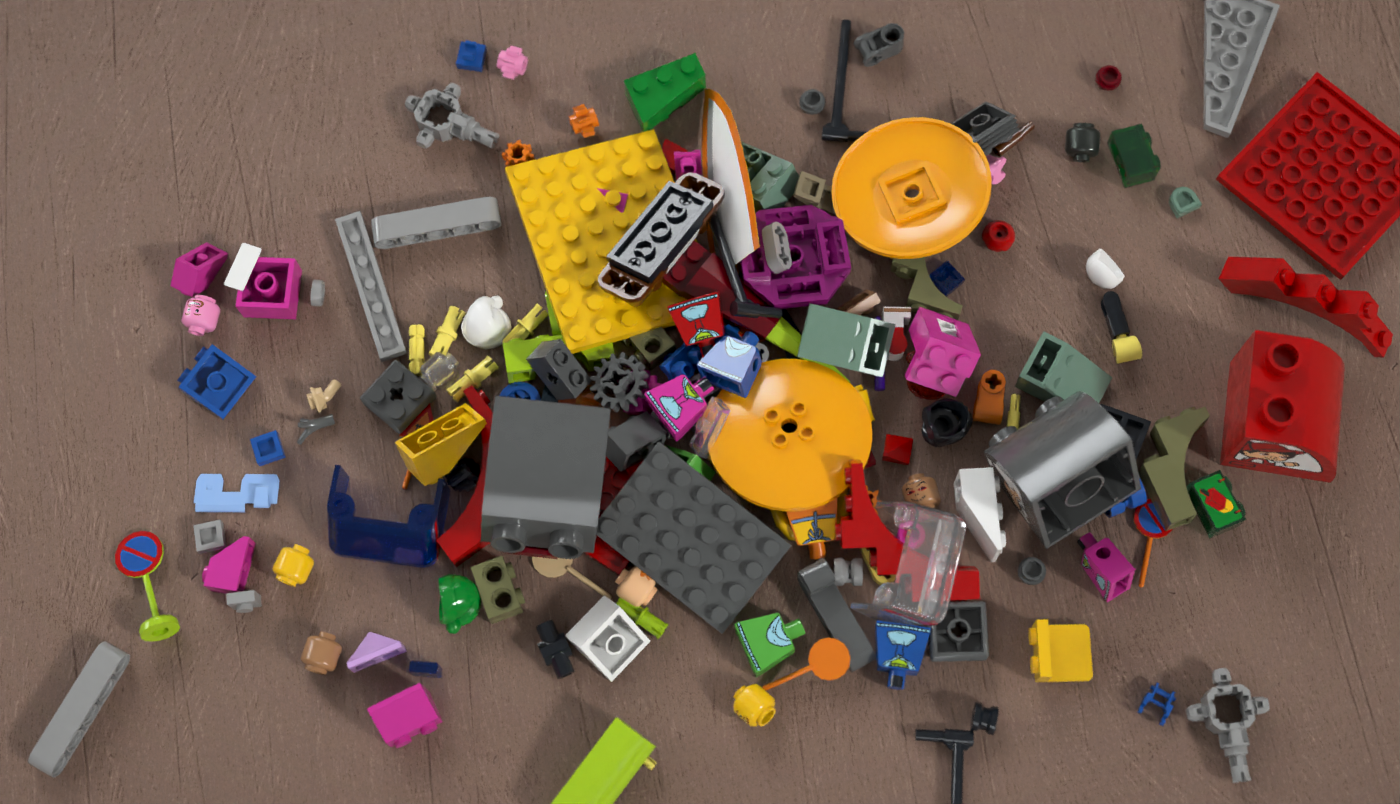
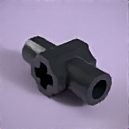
[536,620,575,679]

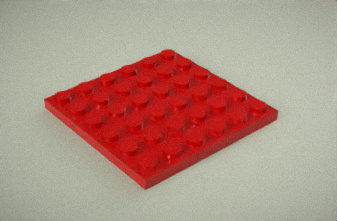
[1216,72,1400,280]

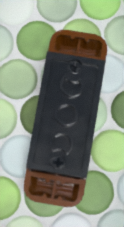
[598,173,725,307]

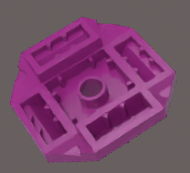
[740,205,851,309]

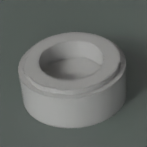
[311,279,325,307]

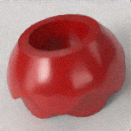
[982,220,1015,252]

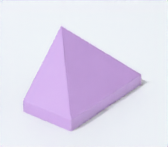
[347,632,407,673]

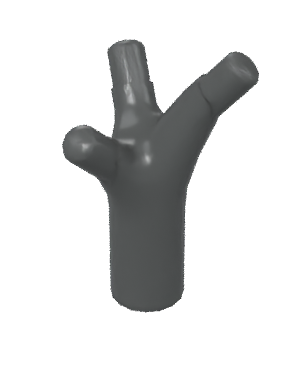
[297,414,335,445]

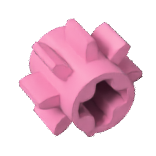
[497,46,528,80]

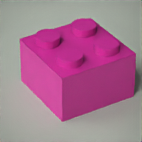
[235,257,302,320]

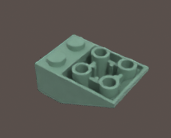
[741,142,799,213]
[797,304,896,377]
[1015,331,1112,403]

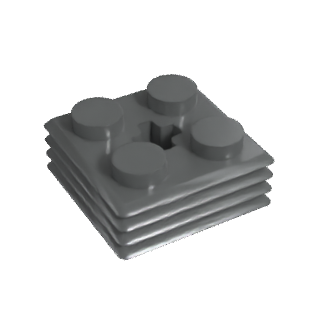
[951,102,1020,155]
[360,360,437,435]
[928,601,989,662]

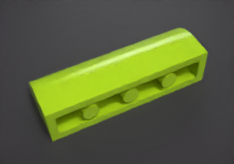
[551,717,656,804]

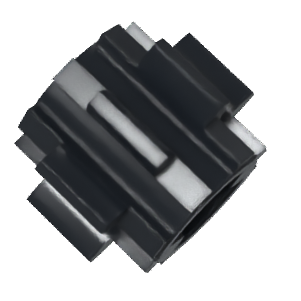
[445,457,481,492]

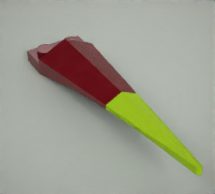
[662,240,850,383]

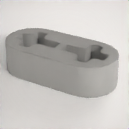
[762,222,792,274]

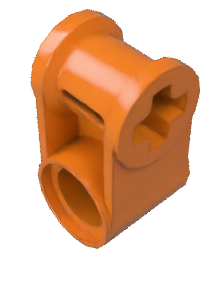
[972,370,1006,425]

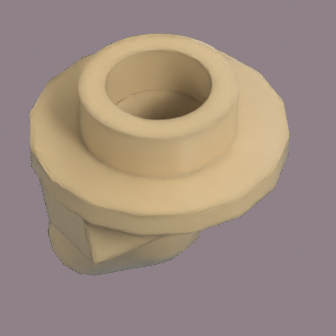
[306,379,341,413]

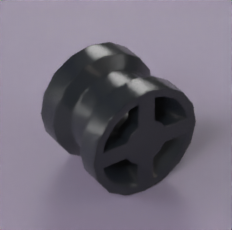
[970,702,999,735]

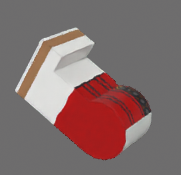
[881,307,911,361]

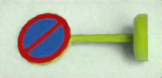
[115,531,180,642]

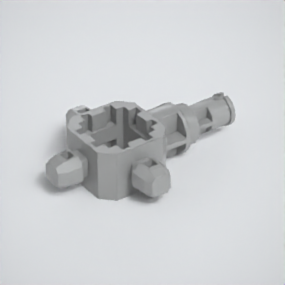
[405,83,499,149]
[1186,668,1270,783]

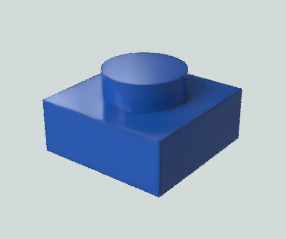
[250,430,286,466]

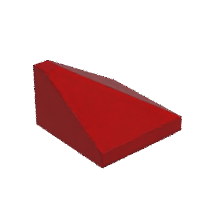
[882,434,913,465]

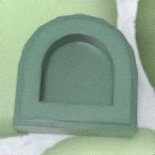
[1169,187,1202,218]

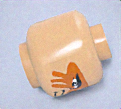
[615,566,658,607]

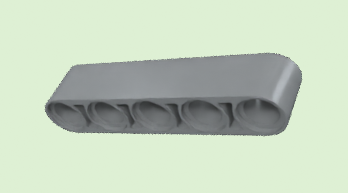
[371,197,501,249]
[28,641,130,778]

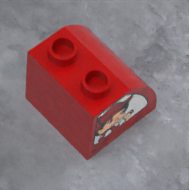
[1220,330,1345,483]

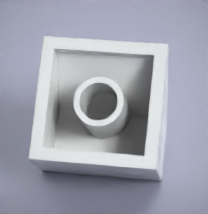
[565,595,650,682]

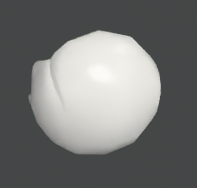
[1086,249,1125,289]

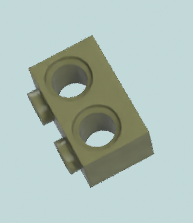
[621,327,676,371]
[471,556,526,624]

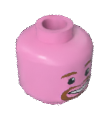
[181,295,220,336]

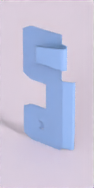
[194,474,280,513]

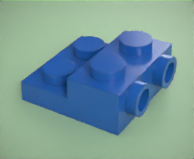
[177,344,257,420]

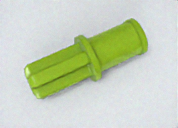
[616,598,669,639]

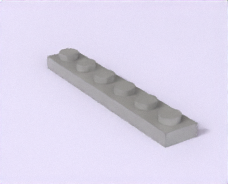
[335,211,407,362]

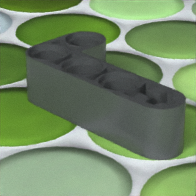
[797,558,877,672]

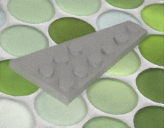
[1203,0,1280,138]

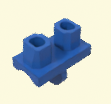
[659,343,702,381]

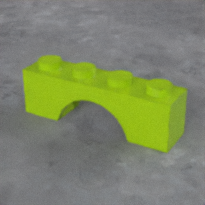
[503,335,615,383]

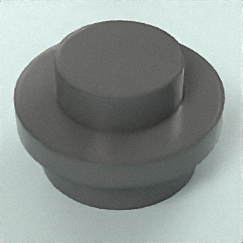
[799,89,825,115]
[1018,557,1046,585]

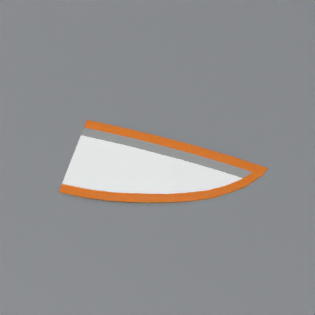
[702,89,760,265]

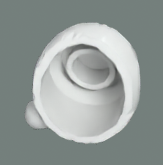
[461,296,512,350]

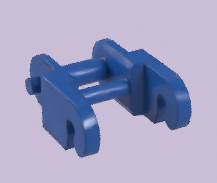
[1137,682,1176,726]

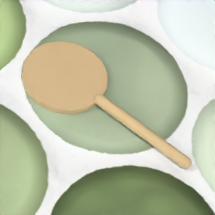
[532,557,612,599]

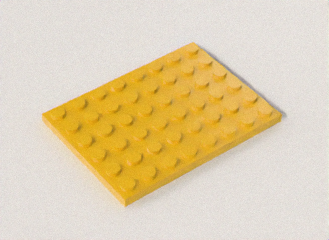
[505,129,698,354]

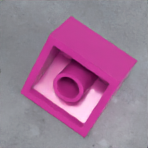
[367,683,443,748]

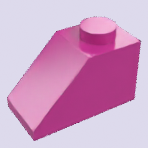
[170,242,228,297]
[202,536,256,594]

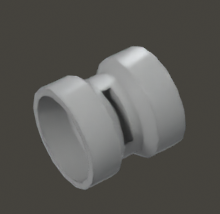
[833,558,863,586]

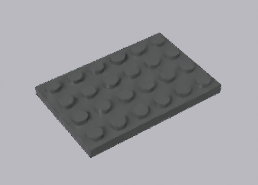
[596,441,792,634]

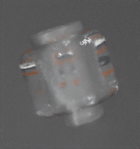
[420,352,460,392]

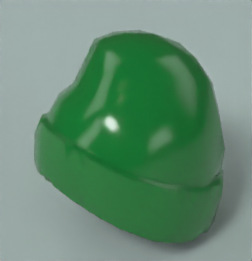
[439,574,482,634]

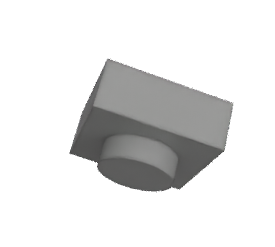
[193,520,227,554]
[226,590,262,613]

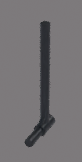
[822,19,867,142]
[709,213,782,318]
[915,729,974,804]

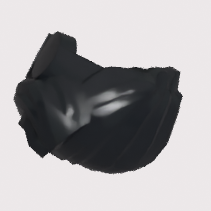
[921,398,973,447]

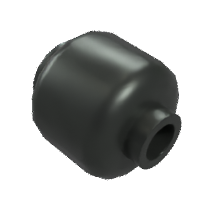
[1065,123,1100,162]

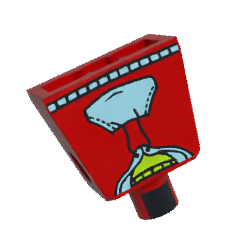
[667,290,725,358]

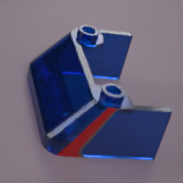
[327,465,451,568]

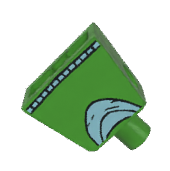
[734,613,805,677]

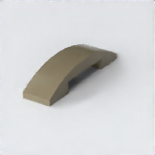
[794,171,836,217]

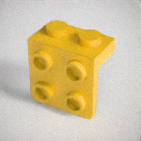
[1028,620,1093,682]

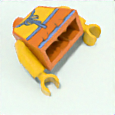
[770,490,849,559]

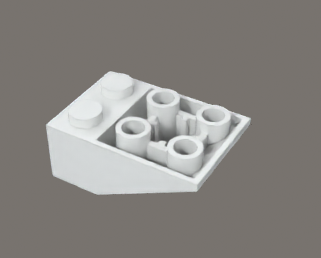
[954,467,1006,562]

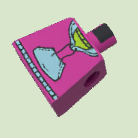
[644,375,714,442]
[1077,533,1135,603]

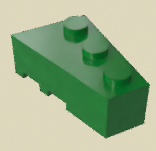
[624,53,706,132]

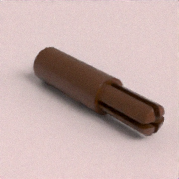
[993,121,1035,157]

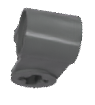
[853,23,904,67]

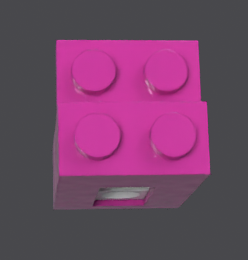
[905,307,981,397]

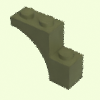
[890,257,963,320]

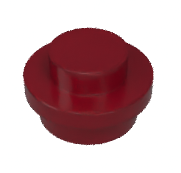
[1095,65,1122,91]

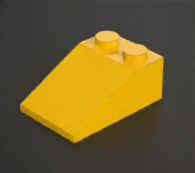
[395,403,487,486]

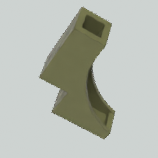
[1138,407,1210,531]

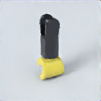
[1101,291,1142,364]

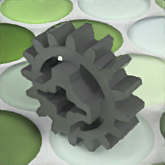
[590,352,649,413]

